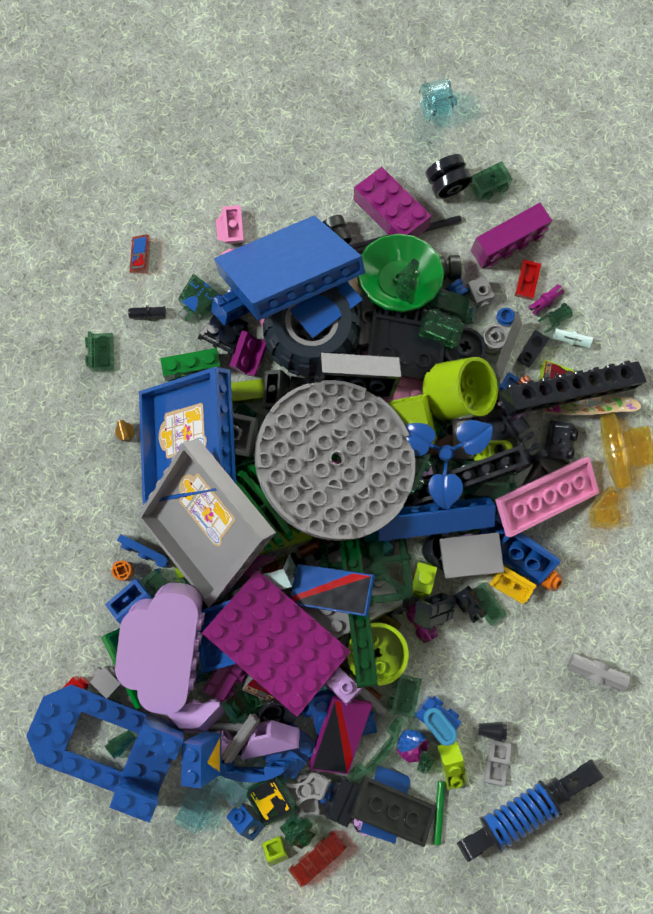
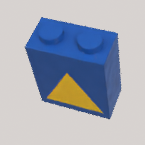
[181,731,222,788]

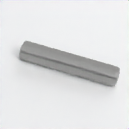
[222,714,260,763]

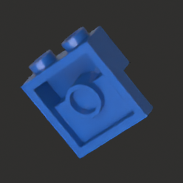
[263,723,316,779]

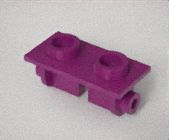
[406,603,438,643]

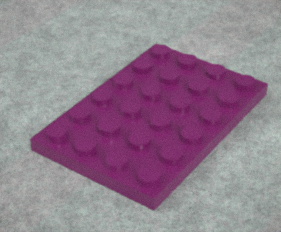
[202,570,351,717]

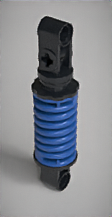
[456,759,604,863]

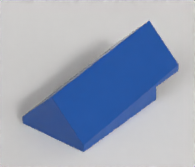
[478,513,561,586]

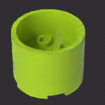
[423,357,498,421]
[346,623,409,686]

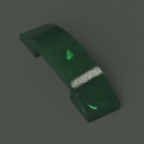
[346,714,403,782]

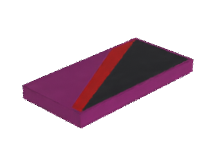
[309,695,372,775]

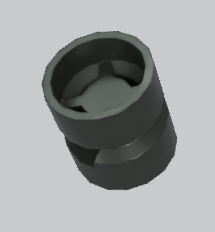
[323,214,352,244]
[440,255,462,280]

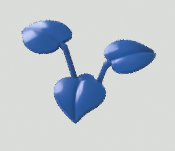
[405,420,493,509]

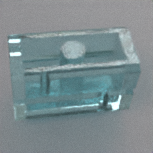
[174,786,217,834]

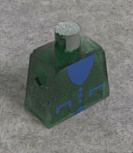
[178,274,219,322]

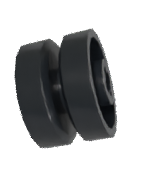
[425,154,473,199]
[443,327,486,362]

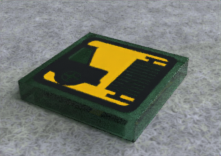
[244,775,298,826]

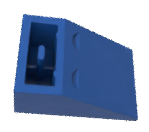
[105,578,155,625]

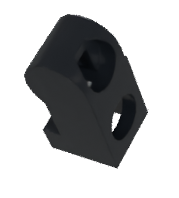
[516,330,550,368]

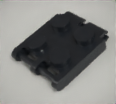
[198,315,249,356]

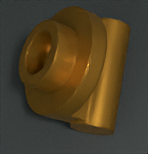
[115,420,135,441]

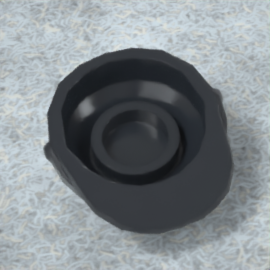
[422,534,445,571]
[259,698,297,725]

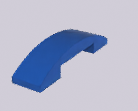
[220,760,291,782]

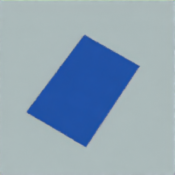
[290,281,363,338]
[360,765,410,844]

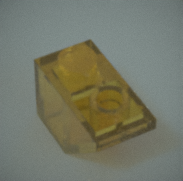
[589,486,621,528]

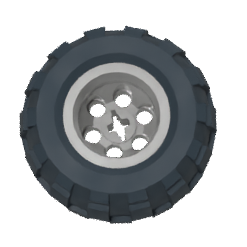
[263,286,361,378]

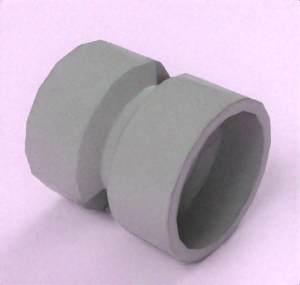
[482,324,508,355]

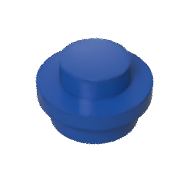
[496,308,515,326]

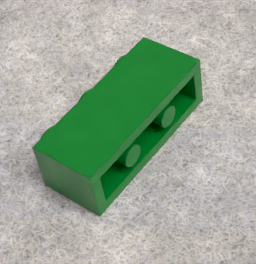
[160,348,221,381]

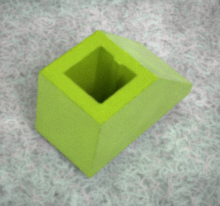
[438,741,467,790]

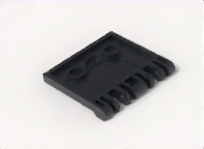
[366,303,449,381]
[445,389,548,493]

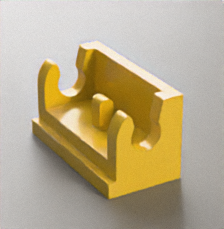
[489,566,537,604]

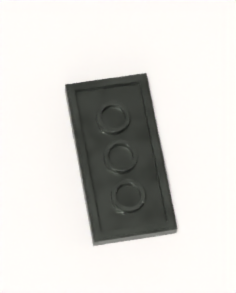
[350,776,436,847]

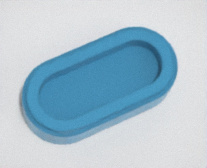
[423,708,457,746]

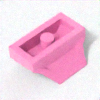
[216,205,244,244]

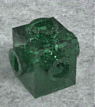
[280,813,316,849]

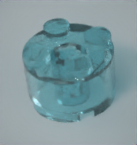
[419,79,457,121]

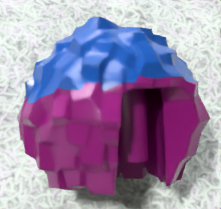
[397,729,429,763]

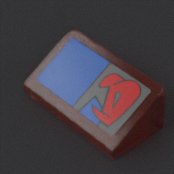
[129,234,151,274]

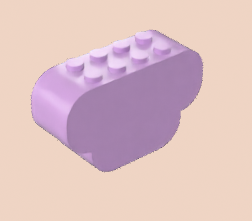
[115,582,205,714]

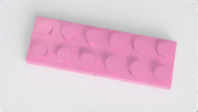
[495,457,599,537]

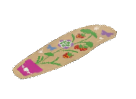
[543,396,641,415]

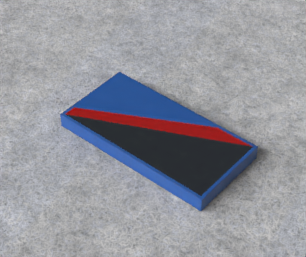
[290,564,375,617]

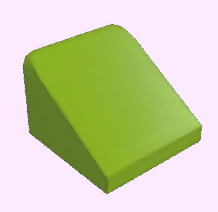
[262,835,289,867]

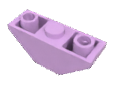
[167,699,226,733]
[241,720,300,760]

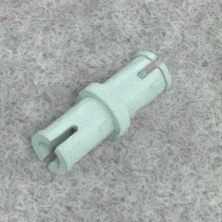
[553,328,593,349]

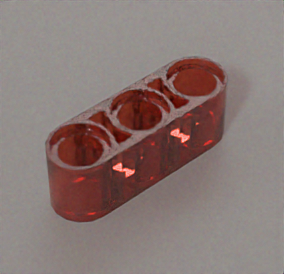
[288,831,346,887]

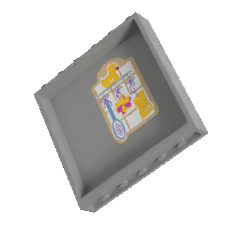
[138,438,276,608]

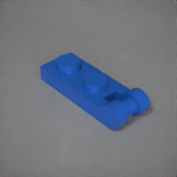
[117,534,170,568]

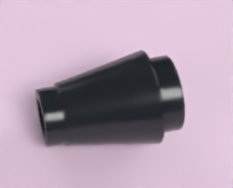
[478,722,507,742]

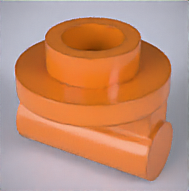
[540,570,563,592]

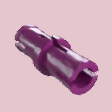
[528,284,565,316]

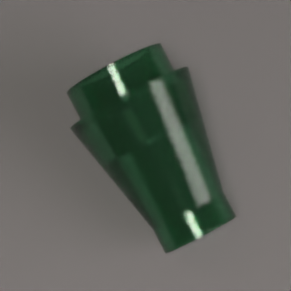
[105,730,136,759]

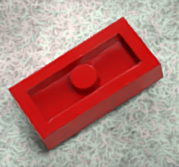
[514,259,542,300]

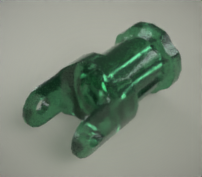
[538,303,573,333]

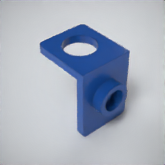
[227,802,265,841]

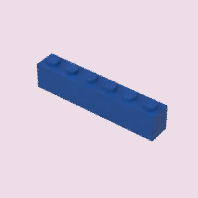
[375,497,495,542]

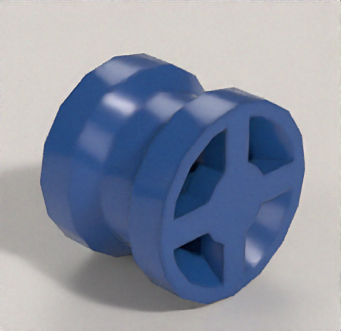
[446,279,469,302]

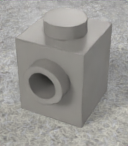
[466,276,494,308]
[90,666,122,699]

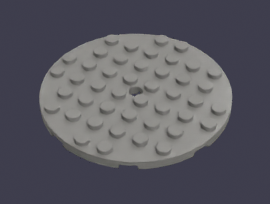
[255,380,415,541]

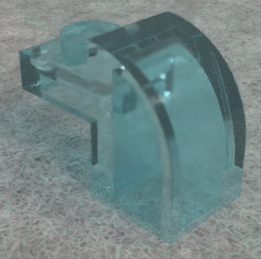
[203,775,248,809]

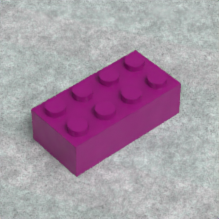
[353,166,431,237]
[471,202,552,269]

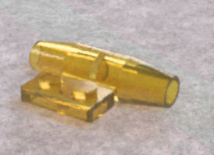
[600,412,653,489]

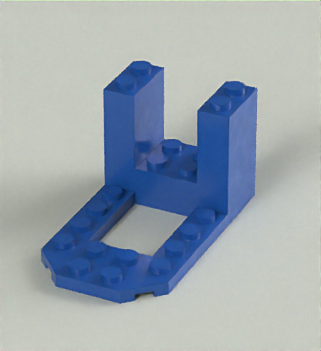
[26,684,184,823]

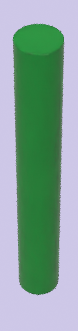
[433,781,446,845]

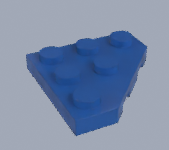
[310,689,377,739]

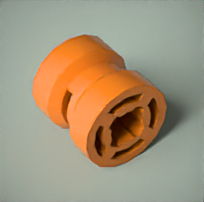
[111,560,134,581]

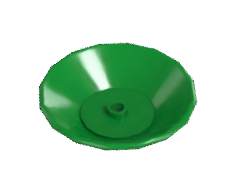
[357,234,444,312]

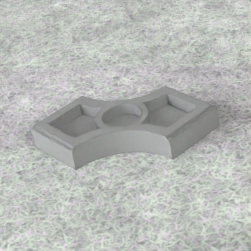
[280,771,331,810]

